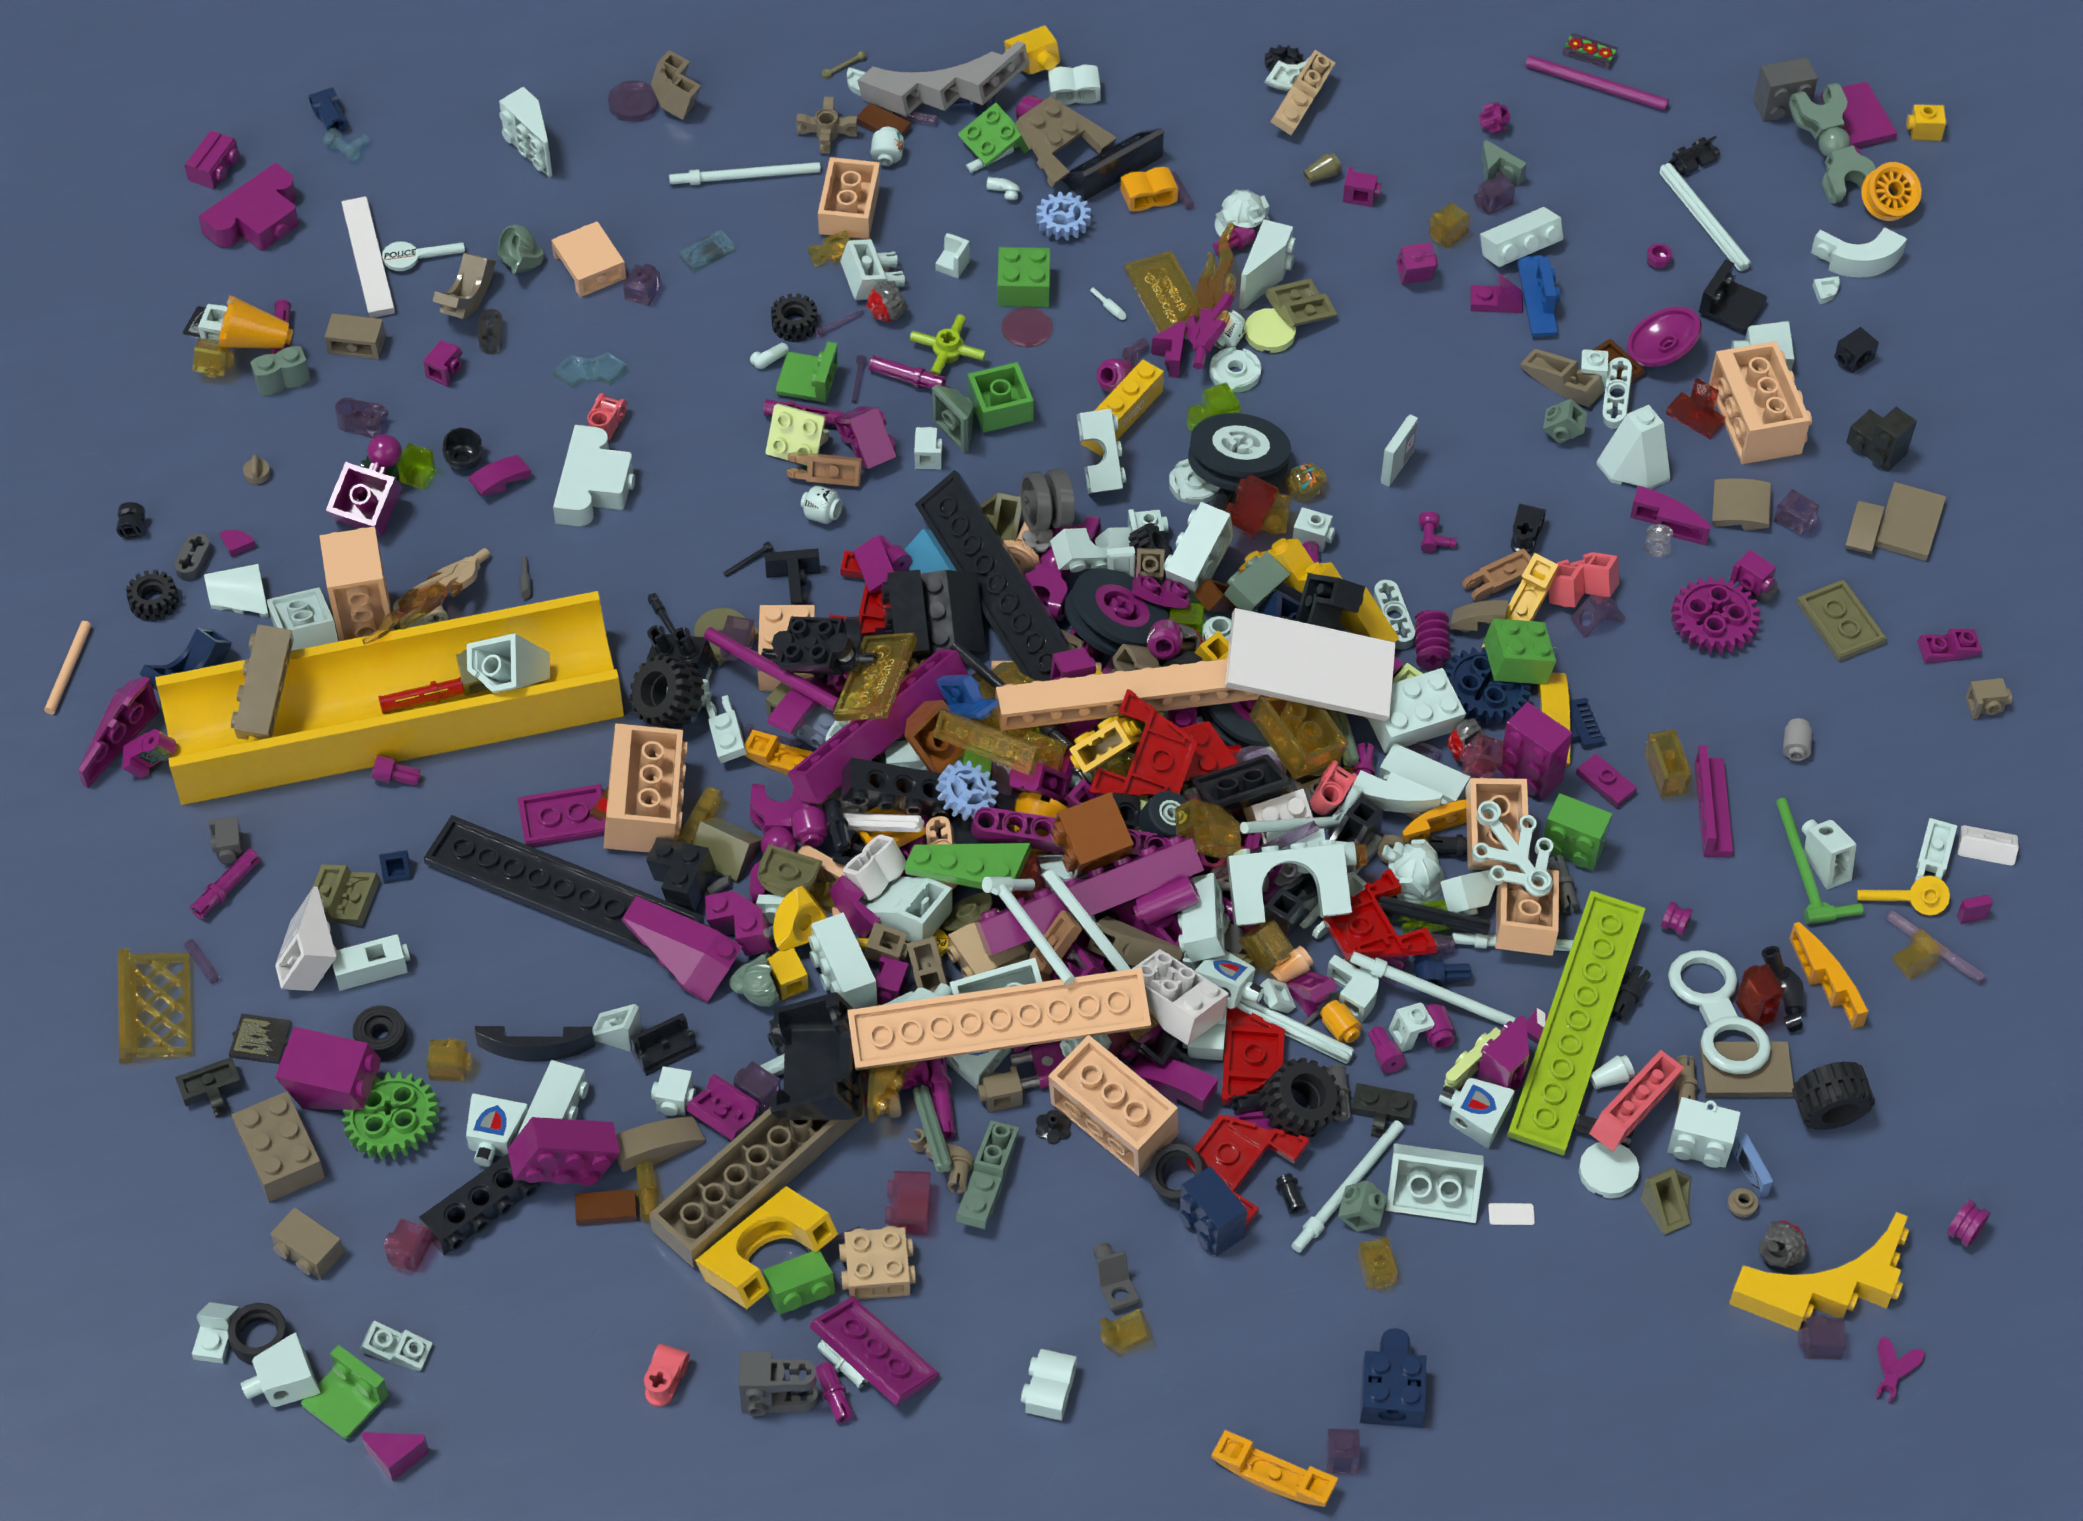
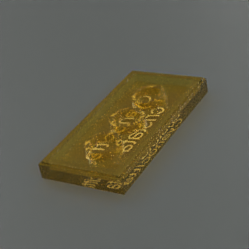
[1124,250,1204,336]
[833,633,917,721]

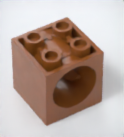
[1051,792,1134,878]

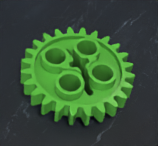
[342,1071,440,1160]

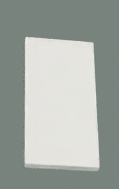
[1225,608,1395,721]

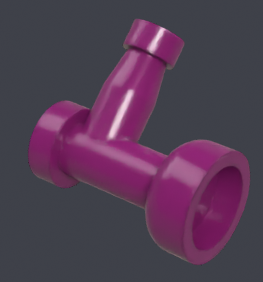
[1418,511,1456,553]

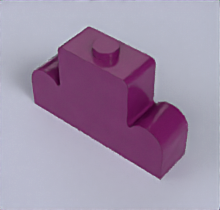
[198,162,298,250]

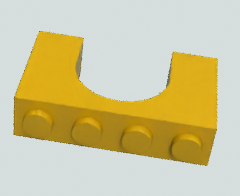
[695,1186,838,1309]

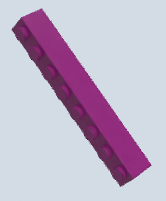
[787,649,969,804]
[974,835,1204,955]

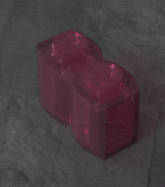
[885,1171,931,1235]

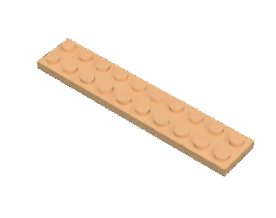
[847,968,1151,1070]

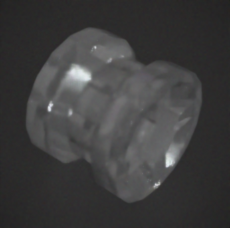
[1644,524,1673,558]

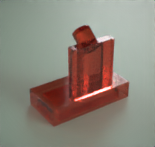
[1666,378,1726,439]

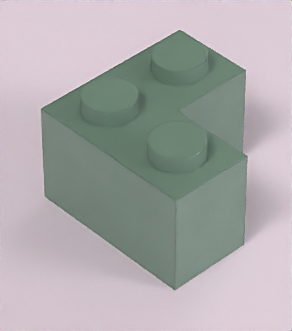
[1224,552,1290,612]

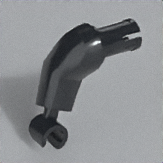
[1761,946,1804,1033]

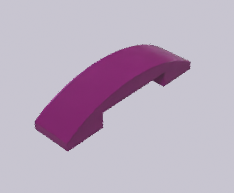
[767,676,844,734]

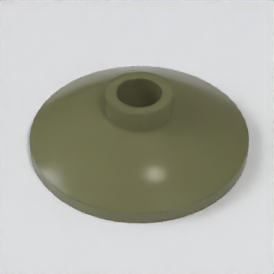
[941,893,993,931]

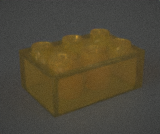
[1249,695,1349,779]

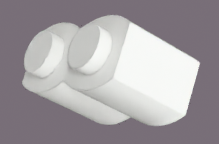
[843,834,907,901]

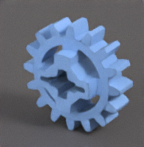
[1036,192,1091,241]
[936,761,998,821]

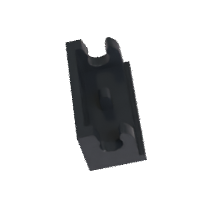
[630,1013,698,1076]

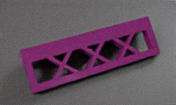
[1694,745,1733,857]

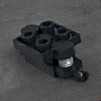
[761,616,878,675]

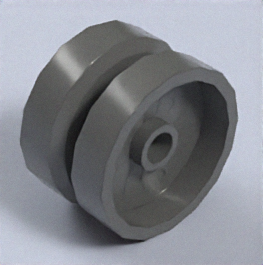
[1020,468,1075,532]

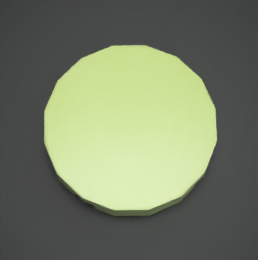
[1245,308,1296,353]

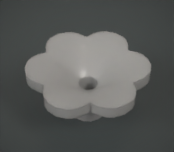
[1022,529,1054,553]

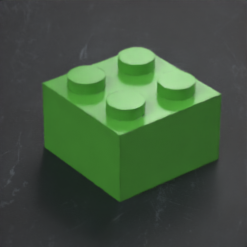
[998,247,1050,307]
[968,362,1034,433]
[1483,618,1556,684]
[1541,793,1613,870]

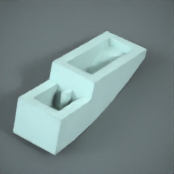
[1353,770,1443,813]

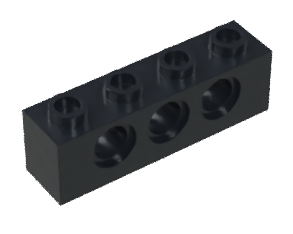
[842,757,953,819]
[419,1154,541,1255]

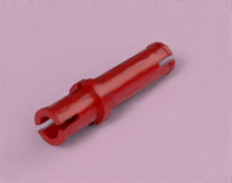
[378,677,465,713]

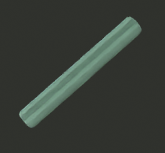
[913,1085,952,1173]

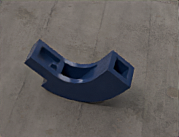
[139,628,232,690]

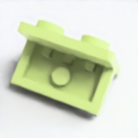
[766,403,830,466]

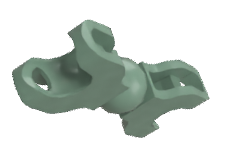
[1789,83,1876,203]

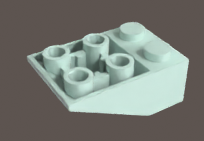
[499,87,552,178]
[859,877,952,942]

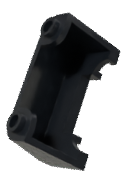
[769,992,864,1120]

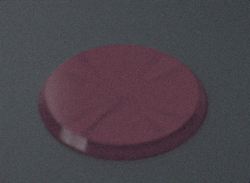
[1001,307,1053,348]

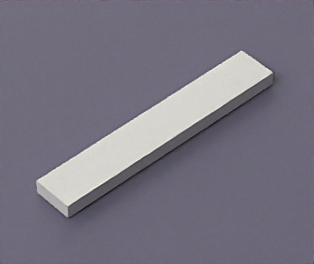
[341,197,395,318]

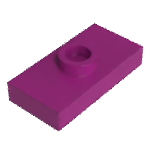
[1576,753,1637,808]

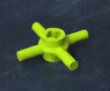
[910,314,987,375]

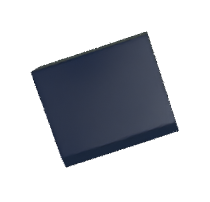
[379,850,412,882]

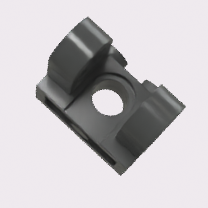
[739,1352,818,1416]

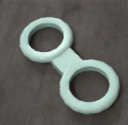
[1668,950,1771,1074]

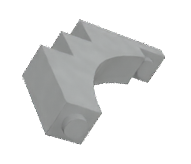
[857,41,1029,116]

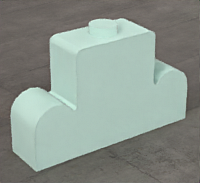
[553,425,635,526]

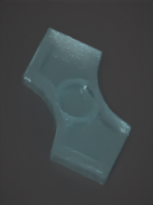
[553,352,627,388]

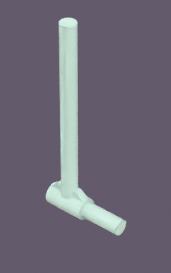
[1240,785,1363,836]
[982,877,1075,985]

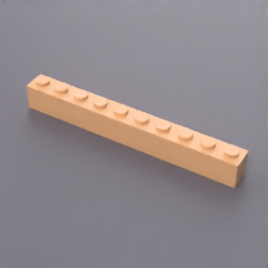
[995,658,1273,731]

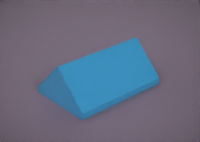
[904,528,957,573]

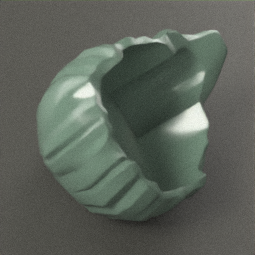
[497,224,544,275]
[729,952,781,1007]

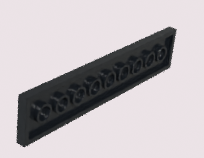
[915,470,1073,683]
[424,815,704,959]

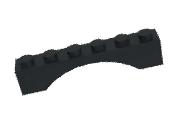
[1262,796,1384,940]

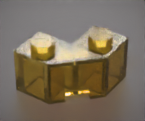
[1175,799,1241,859]

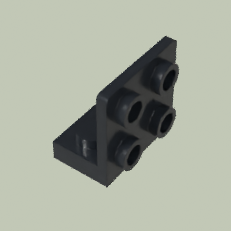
[1699,259,1767,332]

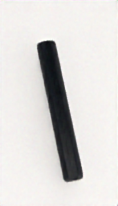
[1379,896,1491,935]

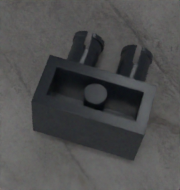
[646,625,714,679]

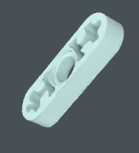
[1603,357,1632,429]
[1374,580,1415,650]

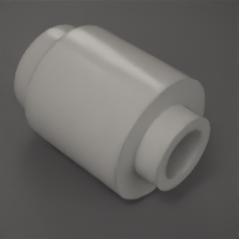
[1783,718,1812,761]

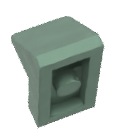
[1481,140,1527,186]

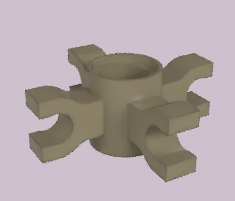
[796,97,857,154]

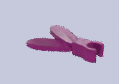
[1876,1337,1925,1404]

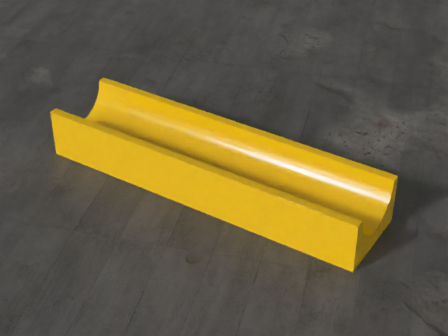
[155,591,624,805]

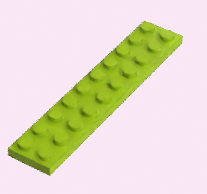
[1507,891,1646,1156]

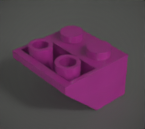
[1477,1015,1529,1091]

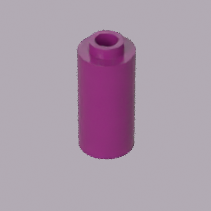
[1133,875,1201,925]

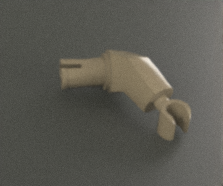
[908,1128,974,1194]

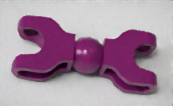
[1025,516,1102,621]
[749,784,807,905]

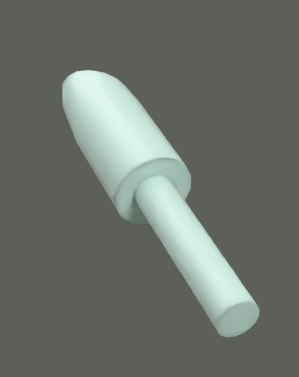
[1090,287,1126,320]

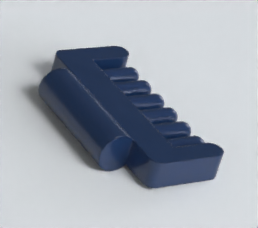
[1569,698,1605,749]

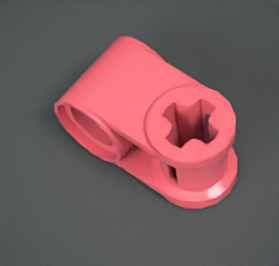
[587,393,627,441]
[1310,760,1358,816]
[644,1343,690,1407]

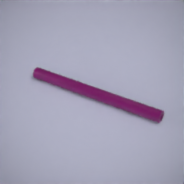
[1525,55,1669,111]
[704,627,842,712]

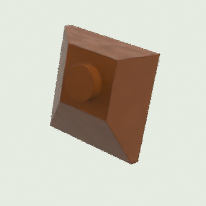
[904,700,974,773]

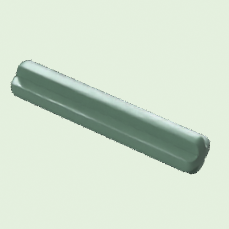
[1329,710,1359,767]

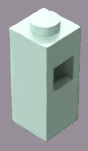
[332,934,410,991]

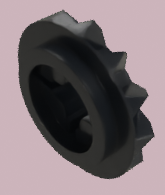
[1264,44,1304,72]

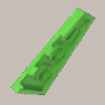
[904,843,1032,894]

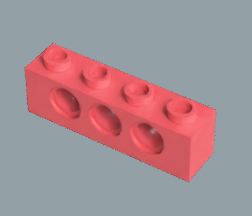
[1589,1050,1685,1151]

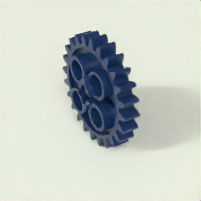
[1444,647,1531,725]

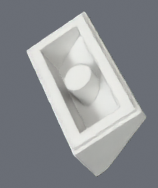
[1958,825,2019,866]

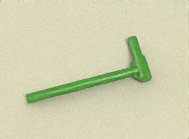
[1776,798,1863,925]

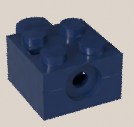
[1360,1328,1427,1428]

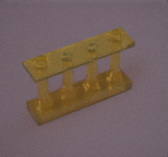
[933,709,1067,775]

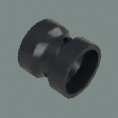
[116,502,145,540]

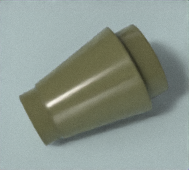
[1303,152,1342,184]

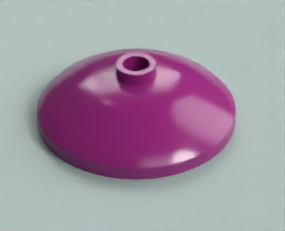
[1627,307,1702,367]

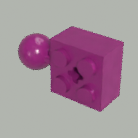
[326,434,402,536]

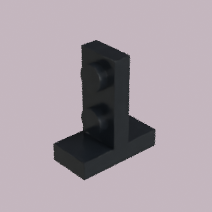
[764,548,820,605]

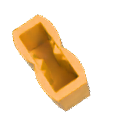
[1120,167,1178,212]

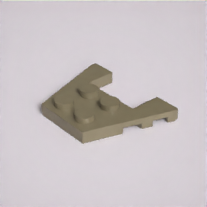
[1015,96,1117,187]

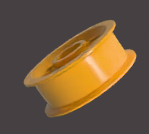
[1861,162,1921,221]

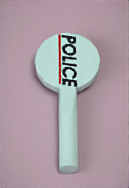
[382,242,465,271]

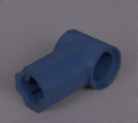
[309,87,348,135]

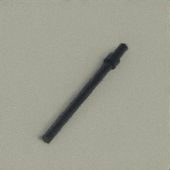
[950,641,1072,751]

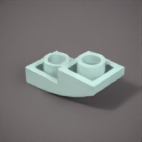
[359,1320,432,1371]

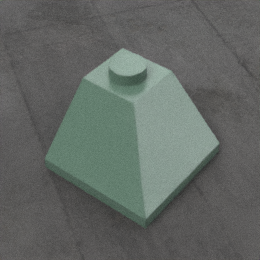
[932,385,974,454]

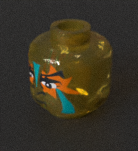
[1286,462,1327,501]

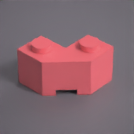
[1549,552,1619,608]

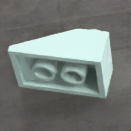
[1239,219,1296,310]
[266,587,338,650]

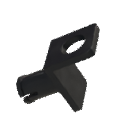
[1126,1029,1191,1066]

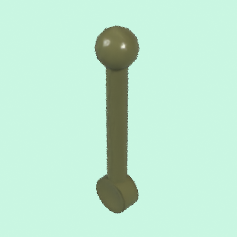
[822,51,866,79]

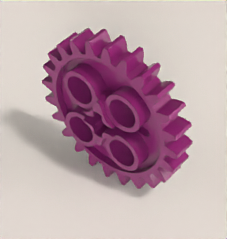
[1671,576,1761,654]

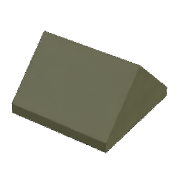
[693,816,762,884]

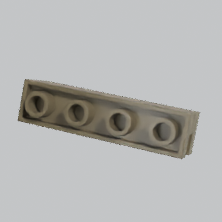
[231,624,294,740]

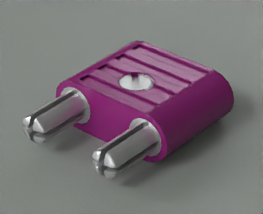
[1011,1041,1065,1089]

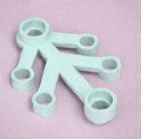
[1472,801,1553,897]

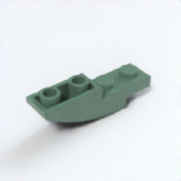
[956,1120,1019,1229]

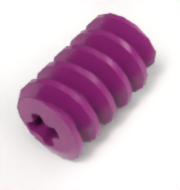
[1415,610,1451,671]

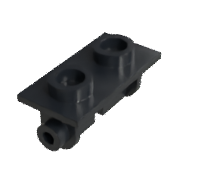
[1668,136,1720,175]

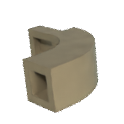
[433,253,496,319]

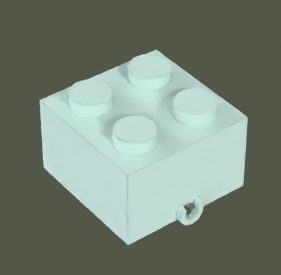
[1667,1097,1740,1168]

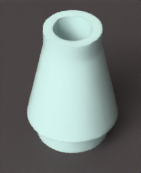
[1590,1055,1635,1090]

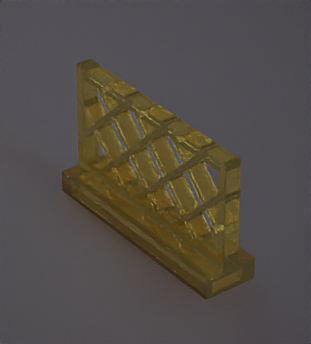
[118,948,192,1064]

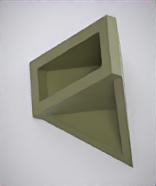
[980,492,1024,541]
[1641,1168,1692,1234]

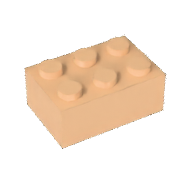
[818,157,881,239]
[758,605,815,691]
[1466,778,1530,870]
[1495,864,1559,956]

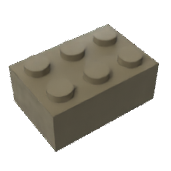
[231,1091,325,1202]

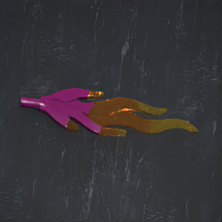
[1186,223,1236,370]

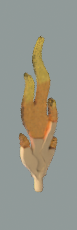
[362,548,490,644]

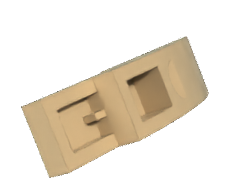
[1270,50,1335,135]

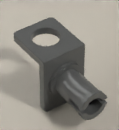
[1093,1242,1139,1310]

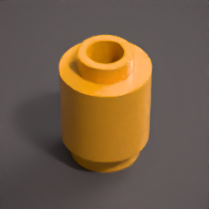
[1320,1000,1362,1044]

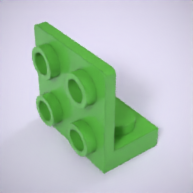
[958,103,1030,166]
[776,341,839,403]
[301,1344,389,1439]

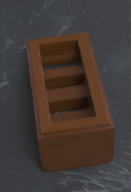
[1194,579,1238,611]

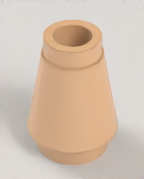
[1270,946,1314,983]

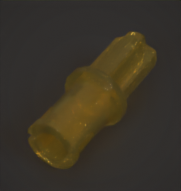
[635,1161,659,1222]

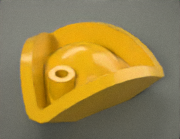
[773,886,829,951]

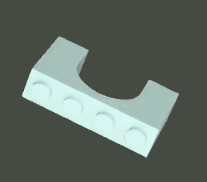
[1227,839,1352,927]

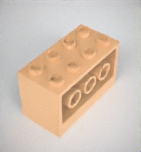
[1709,341,1812,464]
[319,527,394,641]
[603,723,688,853]
[1048,1035,1179,1176]

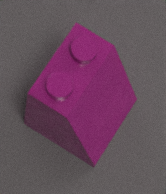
[275,1027,381,1109]

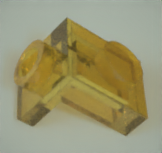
[1100,1309,1152,1354]

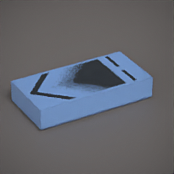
[1732,1132,1773,1199]

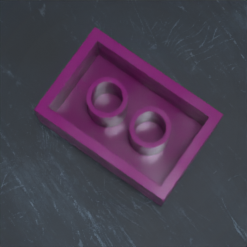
[1498,702,1572,801]
[507,1117,620,1186]

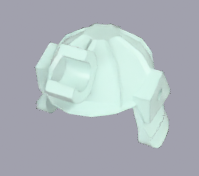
[1215,189,1270,238]
[1382,839,1445,905]

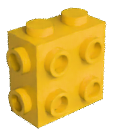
[1069,715,1142,773]

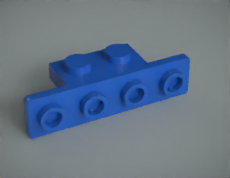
[1517,255,1560,337]
[936,675,999,720]

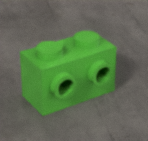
[762,1251,835,1315]

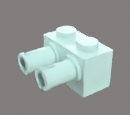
[840,239,905,300]

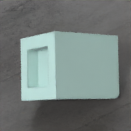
[935,233,970,279]

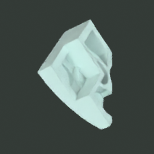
[204,564,269,618]

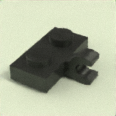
[175,1057,242,1118]
[1351,1083,1415,1137]

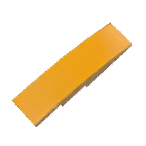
[1789,922,1869,1029]

